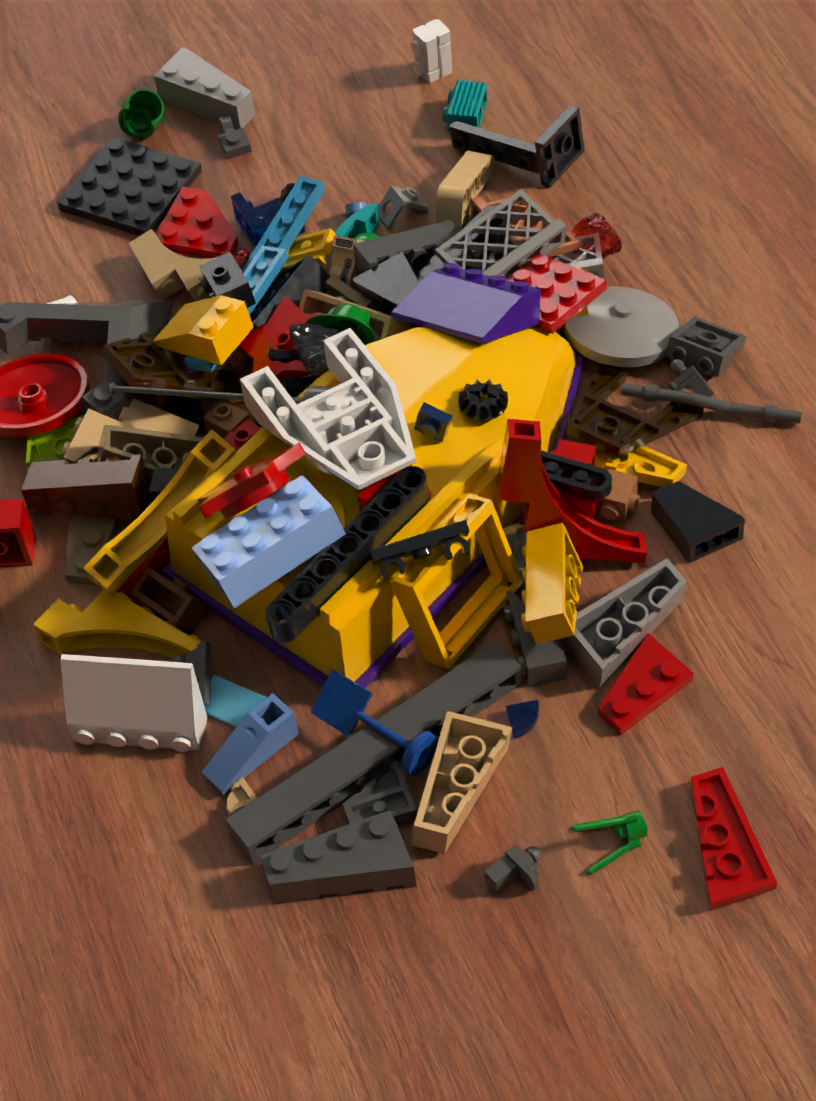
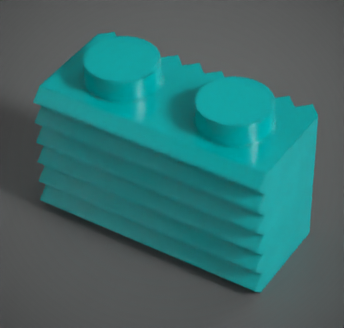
[442,80,488,132]

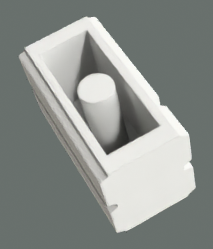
[410,19,453,83]

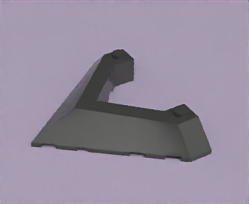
[0,299,172,420]

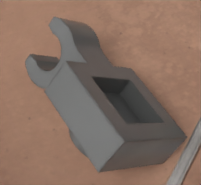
[218,114,252,160]

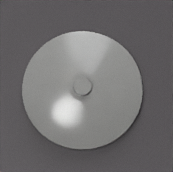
[563,286,679,367]

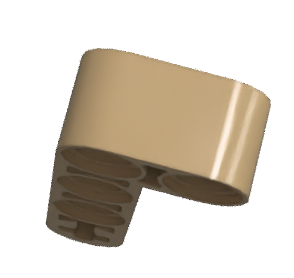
[435,151,495,230]

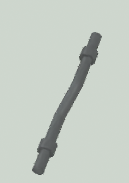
[621,384,802,424]

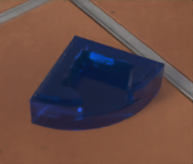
[506,700,539,739]

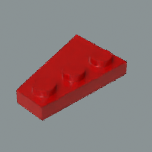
[598,633,694,736]

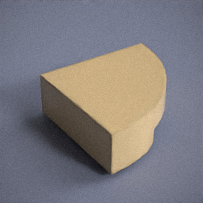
[226,777,257,817]

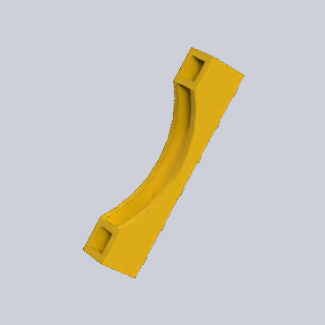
[83,429,236,596]

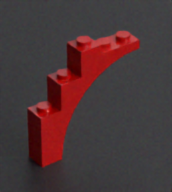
[497,419,647,563]

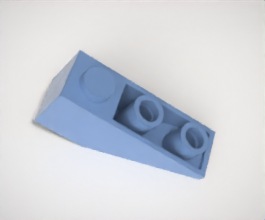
[202,693,299,794]

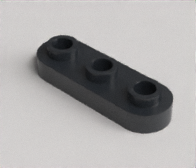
[541,451,612,500]

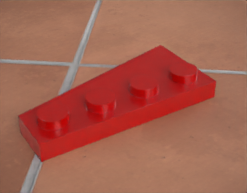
[690,767,777,910]

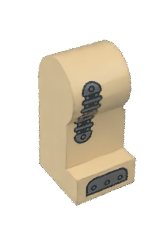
[329,235,363,289]

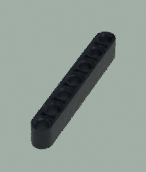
[265,466,429,643]

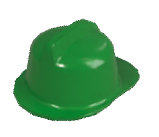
[305,304,375,345]

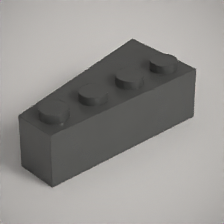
[353,220,461,276]

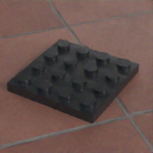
[57,137,202,236]

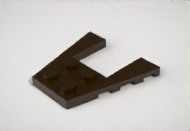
[101,326,242,394]
[566,363,704,458]

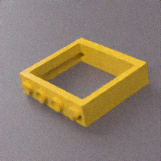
[389,493,523,669]

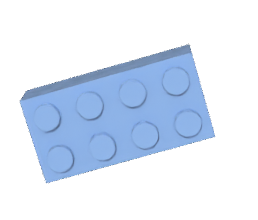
[191,475,346,608]

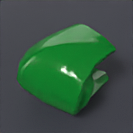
[118,89,164,139]

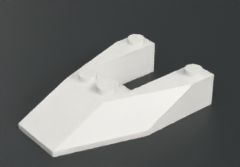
[240,328,416,490]

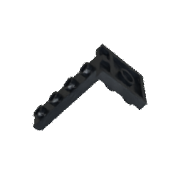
[449,105,585,188]

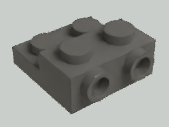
[666,316,747,377]

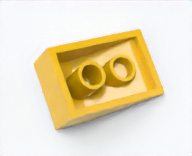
[152,295,254,365]

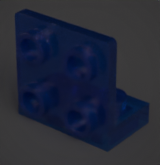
[230,192,305,248]

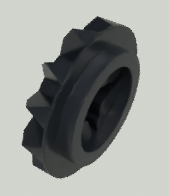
[458,379,508,421]

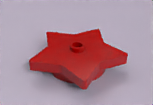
[238,297,322,383]
[198,443,306,518]

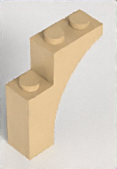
[129,229,242,302]
[60,398,199,464]

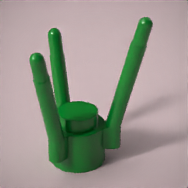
[571,810,648,875]

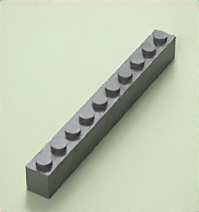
[226,641,522,864]

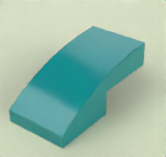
[335,203,380,238]

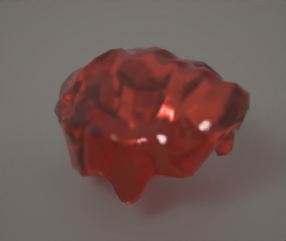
[572,213,623,260]

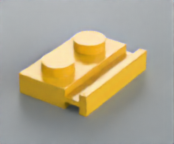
[279,228,337,273]

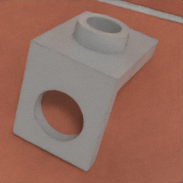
[378,186,429,228]

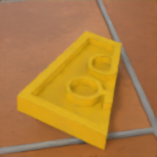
[596,446,687,487]

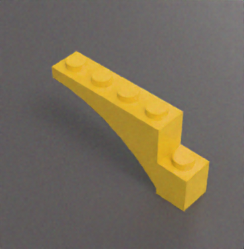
[33,590,202,659]

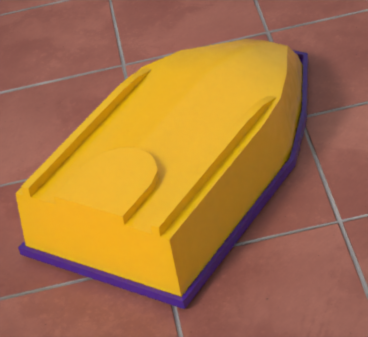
[162,326,586,688]

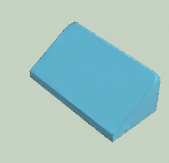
[204,675,267,727]

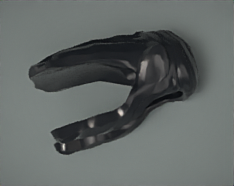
[267,323,341,393]

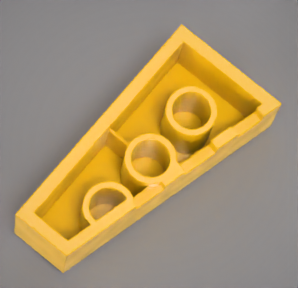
[521,523,583,644]

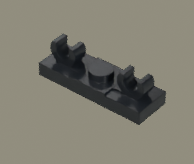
[369,520,470,580]

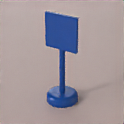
[310,669,438,776]

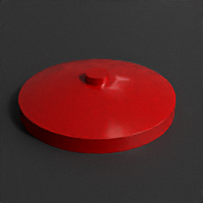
[0,354,90,437]

